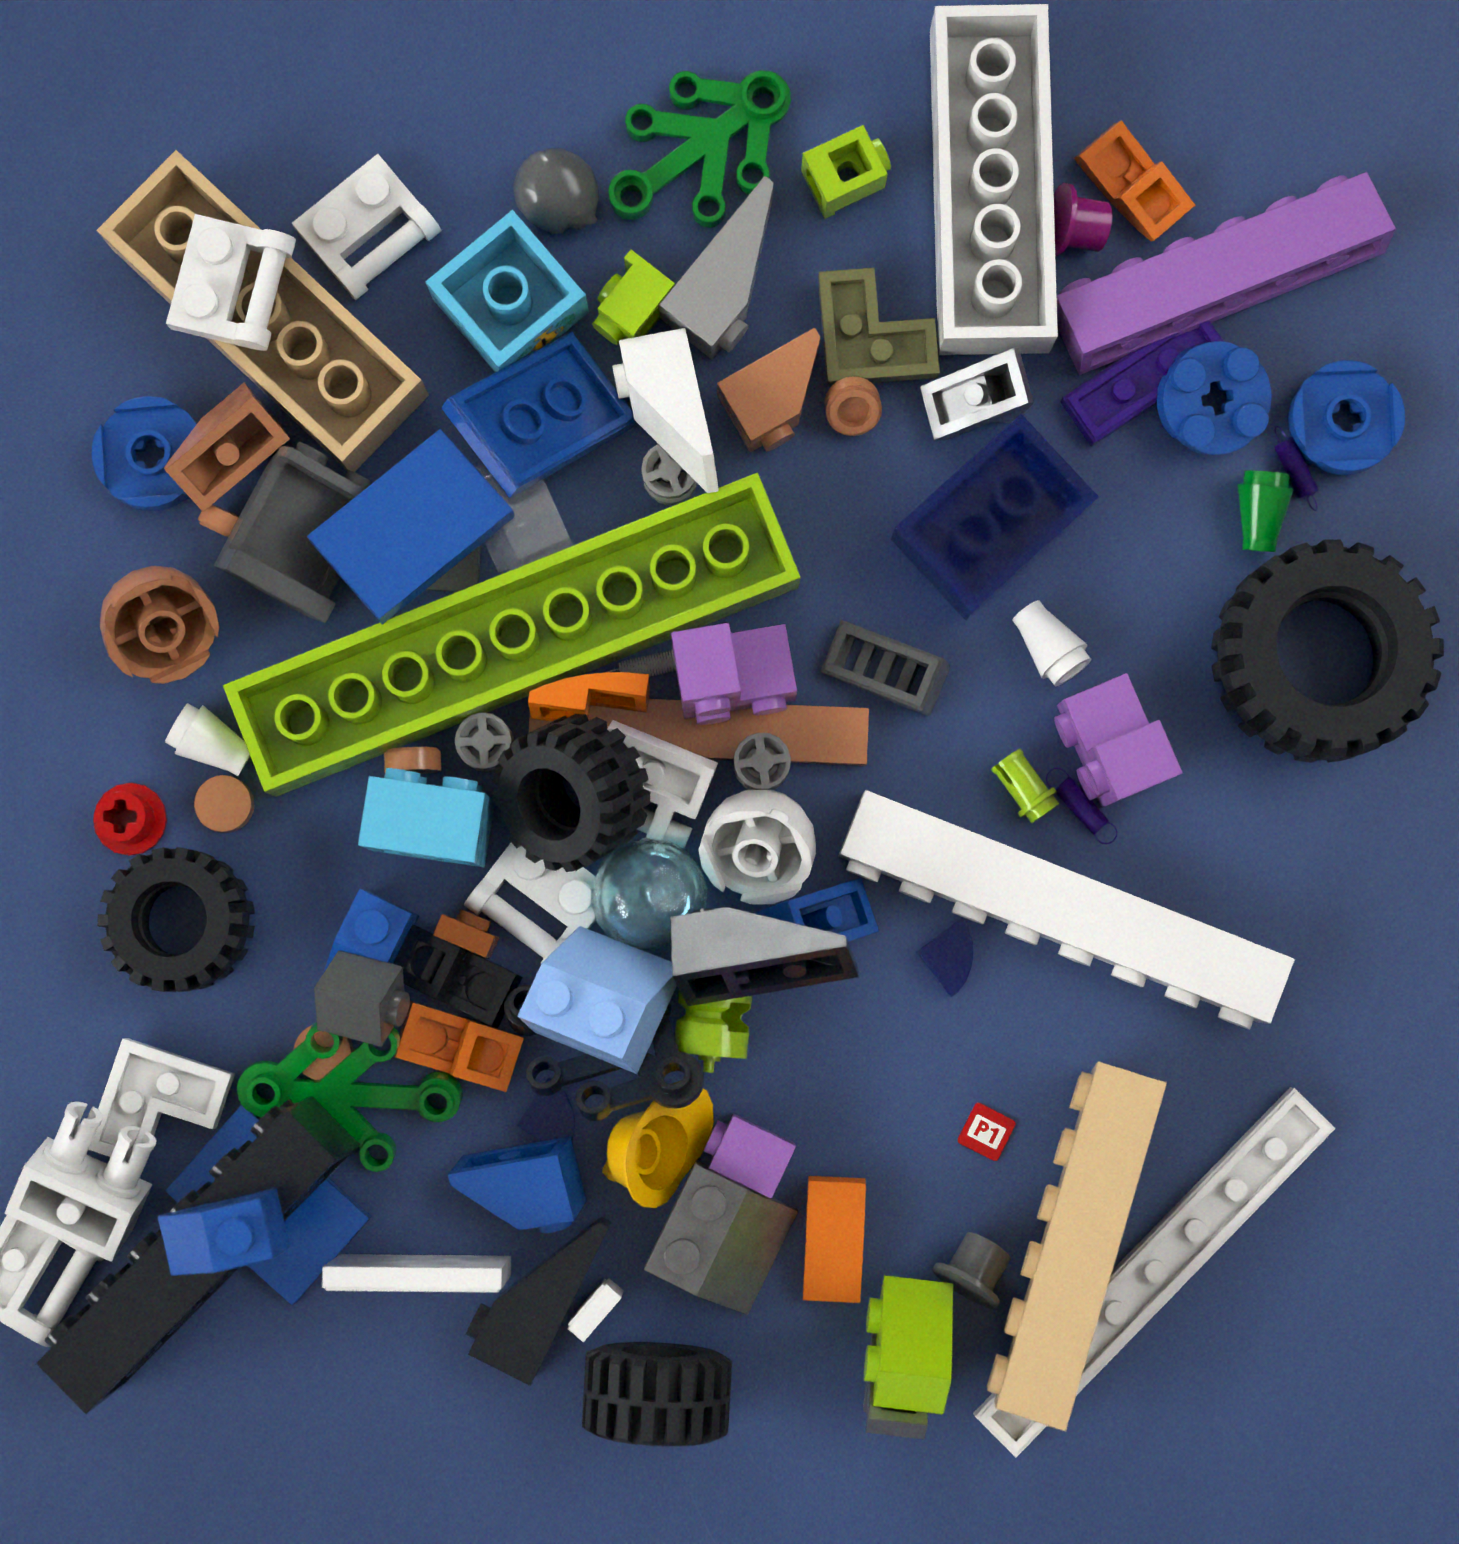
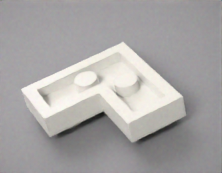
[88,1038,235,1157]

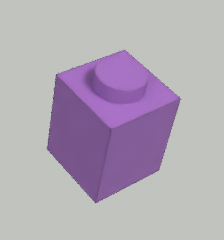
[703,1113,796,1199]

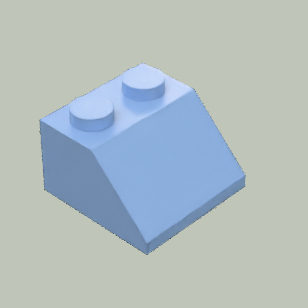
[518,926,677,1074]

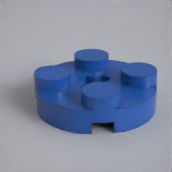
[1157,341,1271,454]
[1288,360,1405,475]
[92,396,197,511]

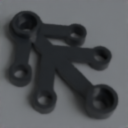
[504,985,704,1121]

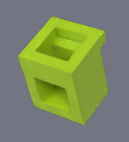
[801,125,891,219]
[592,250,675,345]

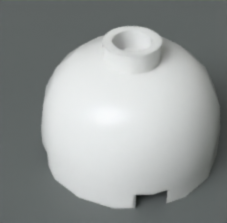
[698,789,816,905]

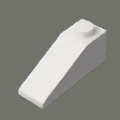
[612,328,719,493]

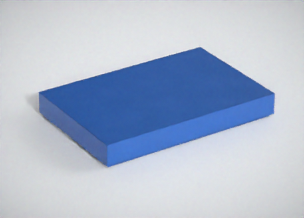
[441,332,636,498]
[307,429,515,625]
[165,1104,372,1306]

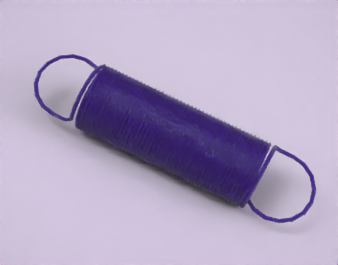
[1274,426,1319,511]
[1046,768,1117,844]

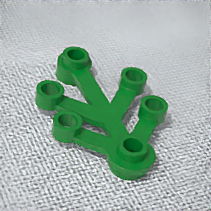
[608,70,791,228]
[237,1022,463,1172]

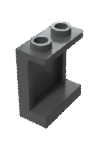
[213,442,373,623]

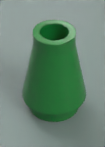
[1237,470,1294,552]

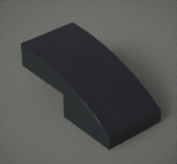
[393,924,523,1028]

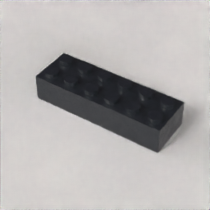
[36,1096,360,1414]

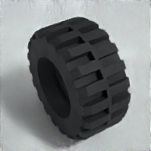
[1211,539,1444,763]

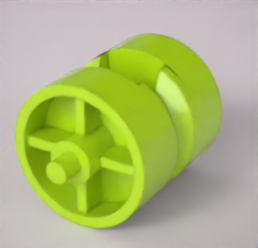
[674,990,753,1073]

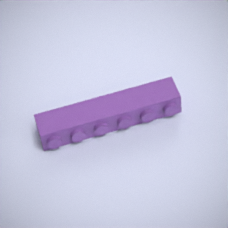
[1057,172,1396,375]

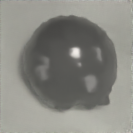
[513,148,599,234]

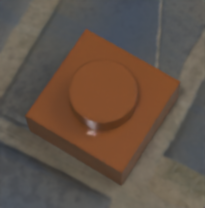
[433,909,500,958]

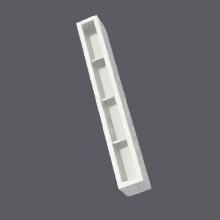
[838,790,1295,1030]

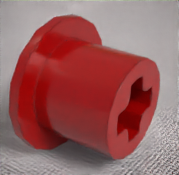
[93,783,167,856]

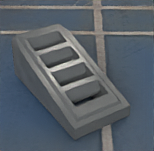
[820,620,950,716]

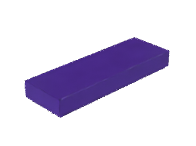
[1060,321,1224,447]

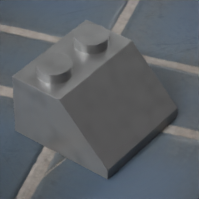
[644,1160,798,1315]

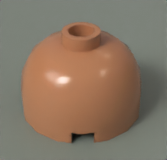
[100,566,220,684]

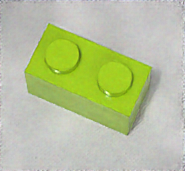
[864,1275,953,1414]

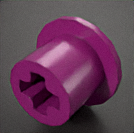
[1054,183,1112,256]

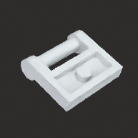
[292,154,442,301]
[166,214,296,351]
[464,843,616,964]
[0,1215,104,1347]

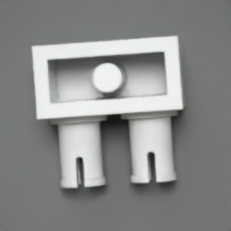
[4,1102,156,1262]

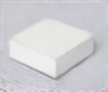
[568,1278,624,1342]

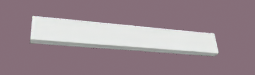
[973,1087,1336,1457]

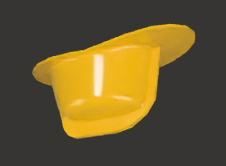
[602,1081,714,1208]

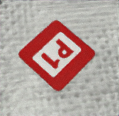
[958,1103,1016,1161]

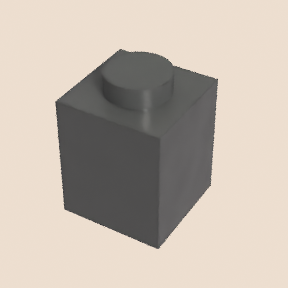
[314,950,410,1047]

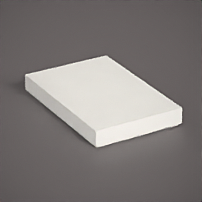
[322,1254,511,1292]

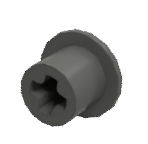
[932,1232,1011,1309]

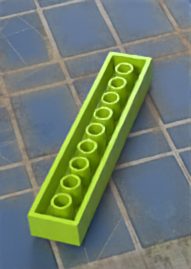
[223,472,801,797]

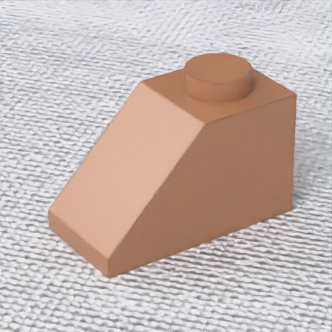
[717,328,820,452]
[164,382,290,512]

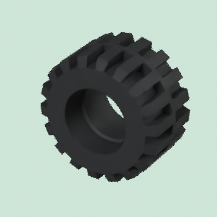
[492,714,650,872]
[98,847,255,992]
[582,1342,732,1446]

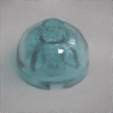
[591,838,708,952]

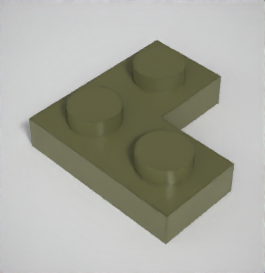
[818,268,940,387]

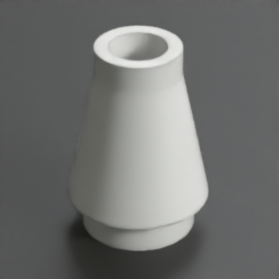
[1012,600,1091,686]
[165,703,250,776]

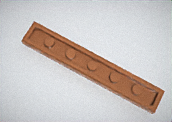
[529,699,869,766]

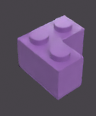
[671,623,797,725]
[1054,673,1183,808]

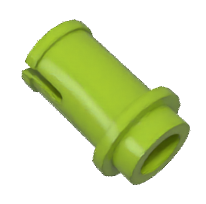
[991,748,1059,823]

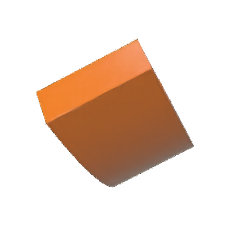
[1073,120,1195,242]
[528,672,650,722]
[394,1001,524,1092]
[803,1176,866,1303]

